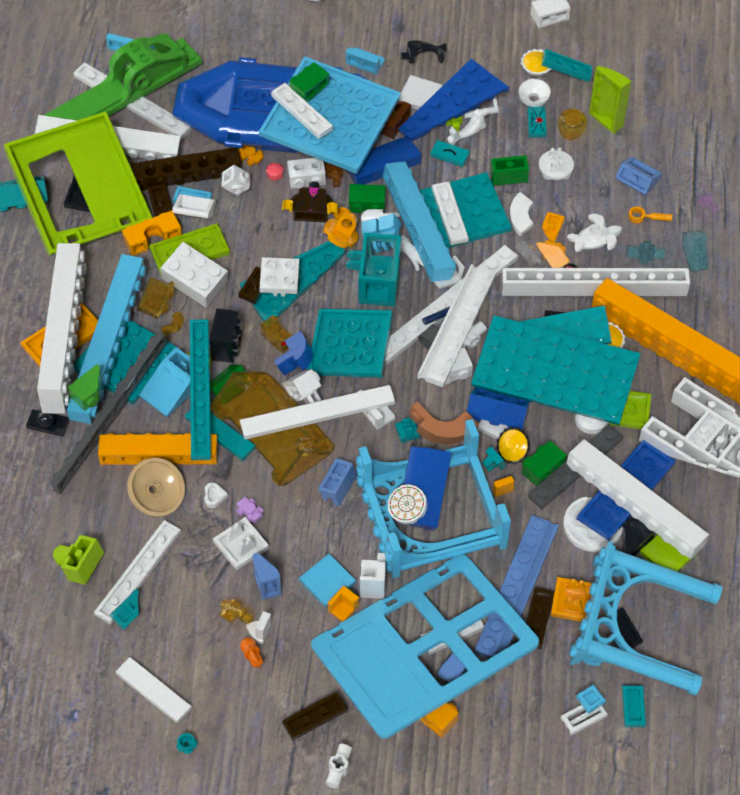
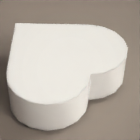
[204,482,228,508]

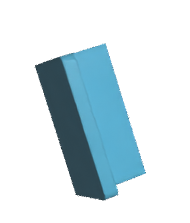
[346,47,385,75]

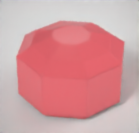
[266,162,284,181]

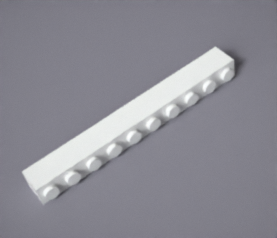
[501,268,690,296]

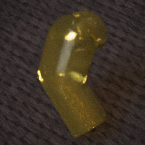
[161,312,184,335]

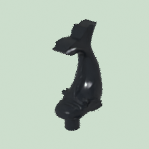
[401,40,447,64]

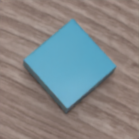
[576,684,606,714]

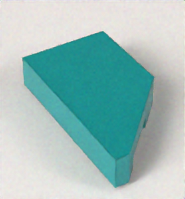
[109,588,139,630]

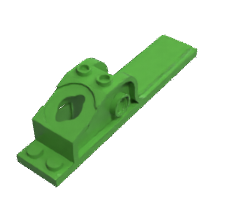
[37,33,202,121]

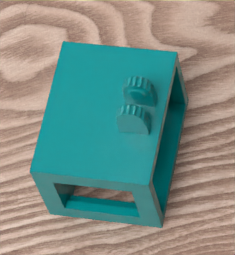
[346,233,401,307]

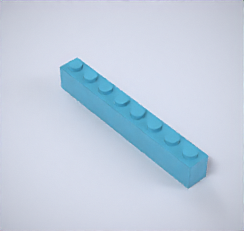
[382,161,456,282]

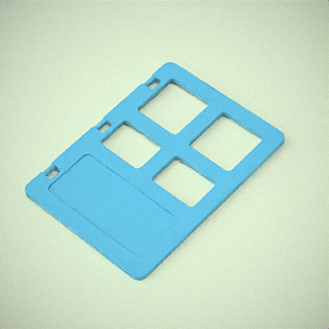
[311,554,539,739]

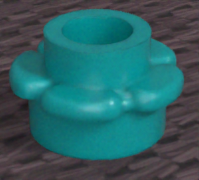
[176,733,197,754]

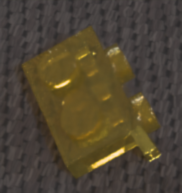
[137,277,174,319]

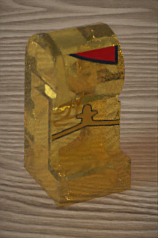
[260,315,291,353]

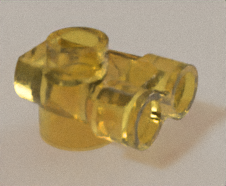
[219,598,253,624]

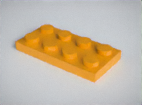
[20,303,98,367]

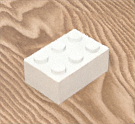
[160,242,228,307]

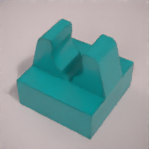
[395,418,420,443]
[482,447,507,472]

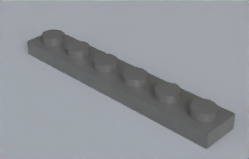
[528,424,623,510]

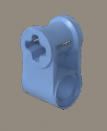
[438,649,472,683]

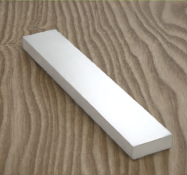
[94,520,181,625]

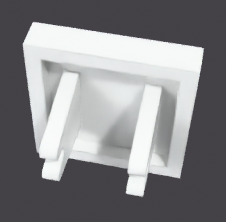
[259,257,299,297]
[213,517,269,571]

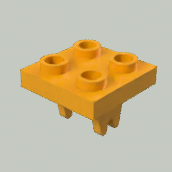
[551,577,592,622]

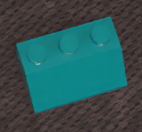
[0,175,48,211]

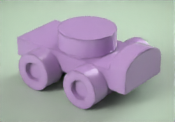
[236,497,264,523]

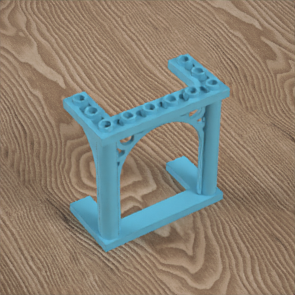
[356,419,511,579]

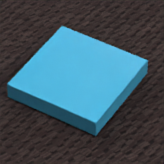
[299,554,356,608]

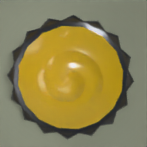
[496,426,531,465]

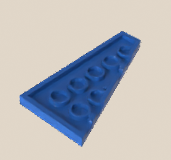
[398,58,509,141]

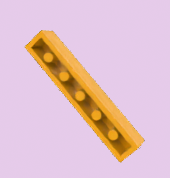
[98,433,218,465]

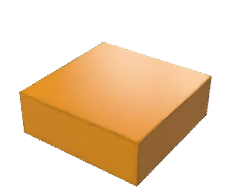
[493,476,515,497]

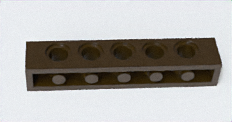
[131,147,241,190]

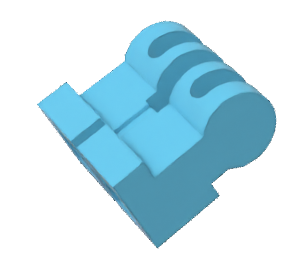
[362,213,401,254]

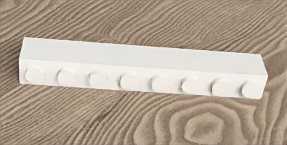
[35,115,180,160]
[566,439,709,560]

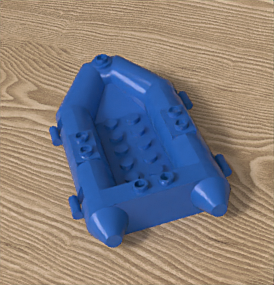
[172,57,370,153]

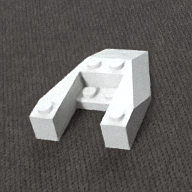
[639,377,740,478]

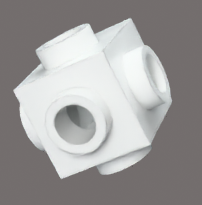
[221,165,250,196]

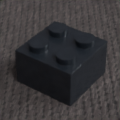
[209,308,243,363]

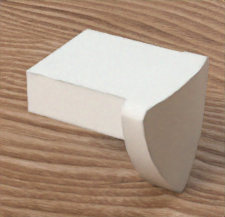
[246,611,271,644]

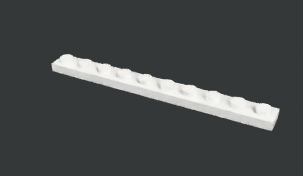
[385,245,518,366]

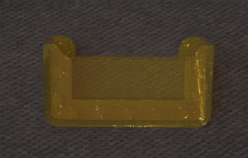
[210,372,335,486]

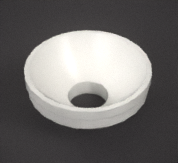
[519,79,551,107]
[574,414,609,434]

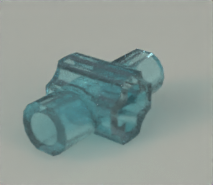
[627,241,665,265]

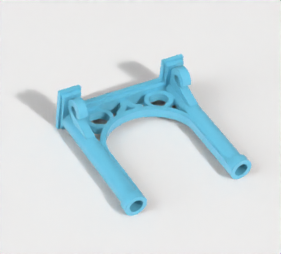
[569,541,722,696]

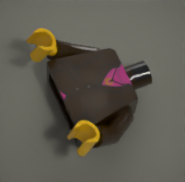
[282,181,338,223]

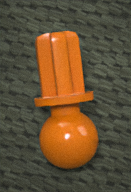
[240,637,263,668]

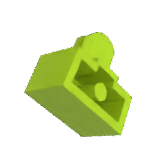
[53,535,104,585]

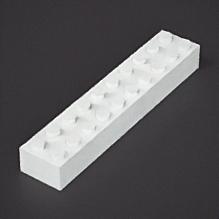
[37,243,87,413]

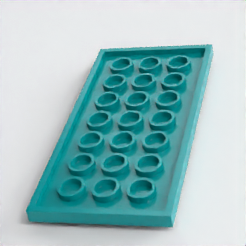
[471,315,641,426]

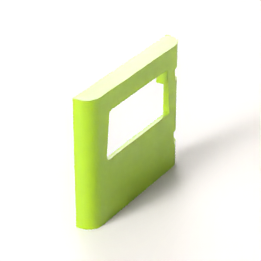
[4,111,152,256]

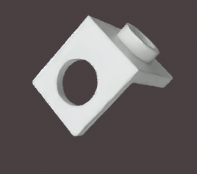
[434,256,465,289]

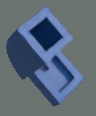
[274,331,313,376]

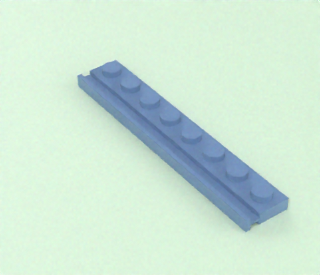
[475,515,559,659]

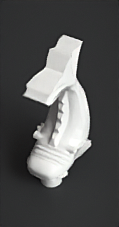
[447,108,489,145]

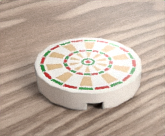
[388,484,428,525]

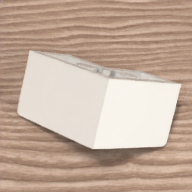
[360,553,386,599]

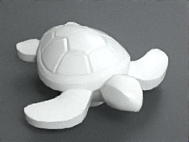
[567,214,622,252]

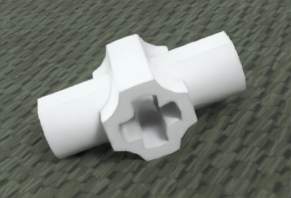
[462,321,487,349]
[326,744,352,789]

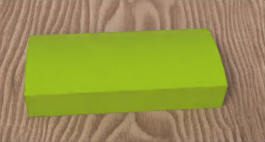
[589,66,631,134]

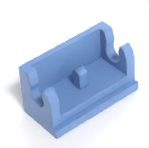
[318,458,357,506]

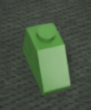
[67,364,102,411]

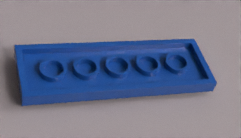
[576,440,676,541]

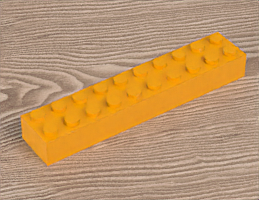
[591,278,740,405]

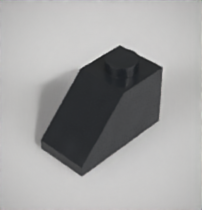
[622,518,655,556]

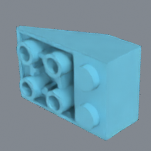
[139,347,190,417]

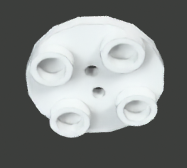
[538,148,574,180]

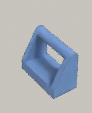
[615,157,663,195]
[252,553,282,600]

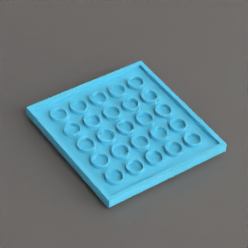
[259,56,401,174]

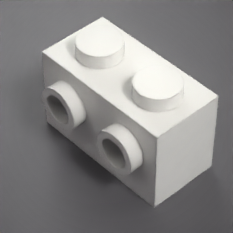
[287,158,326,189]

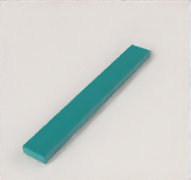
[189,320,211,460]

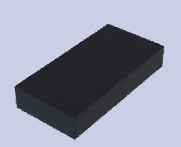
[605,607,643,648]

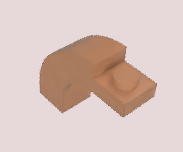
[409,401,479,445]

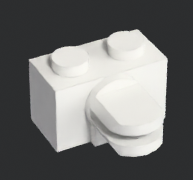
[282,369,322,404]

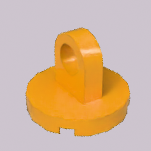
[323,212,359,248]

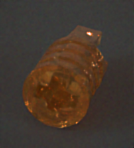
[324,161,343,188]

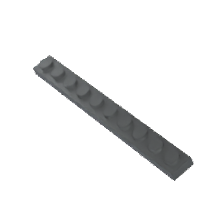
[50,331,167,494]

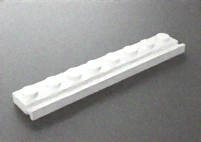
[417,264,496,387]

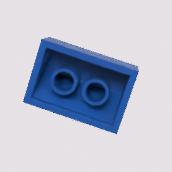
[467,387,531,429]

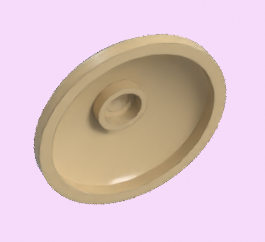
[127,458,185,517]

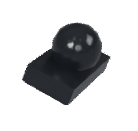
[26,409,69,437]

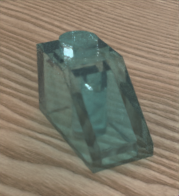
[682,230,708,271]

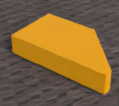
[542,212,565,243]
[536,242,570,268]

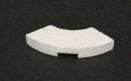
[510,192,533,237]

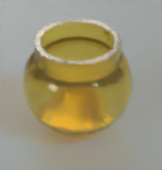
[558,108,587,140]

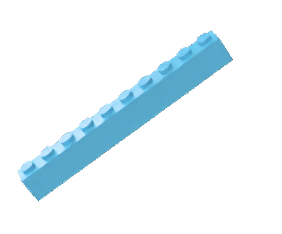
[67,254,147,424]

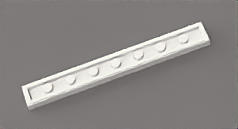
[73,62,192,140]
[240,385,395,440]

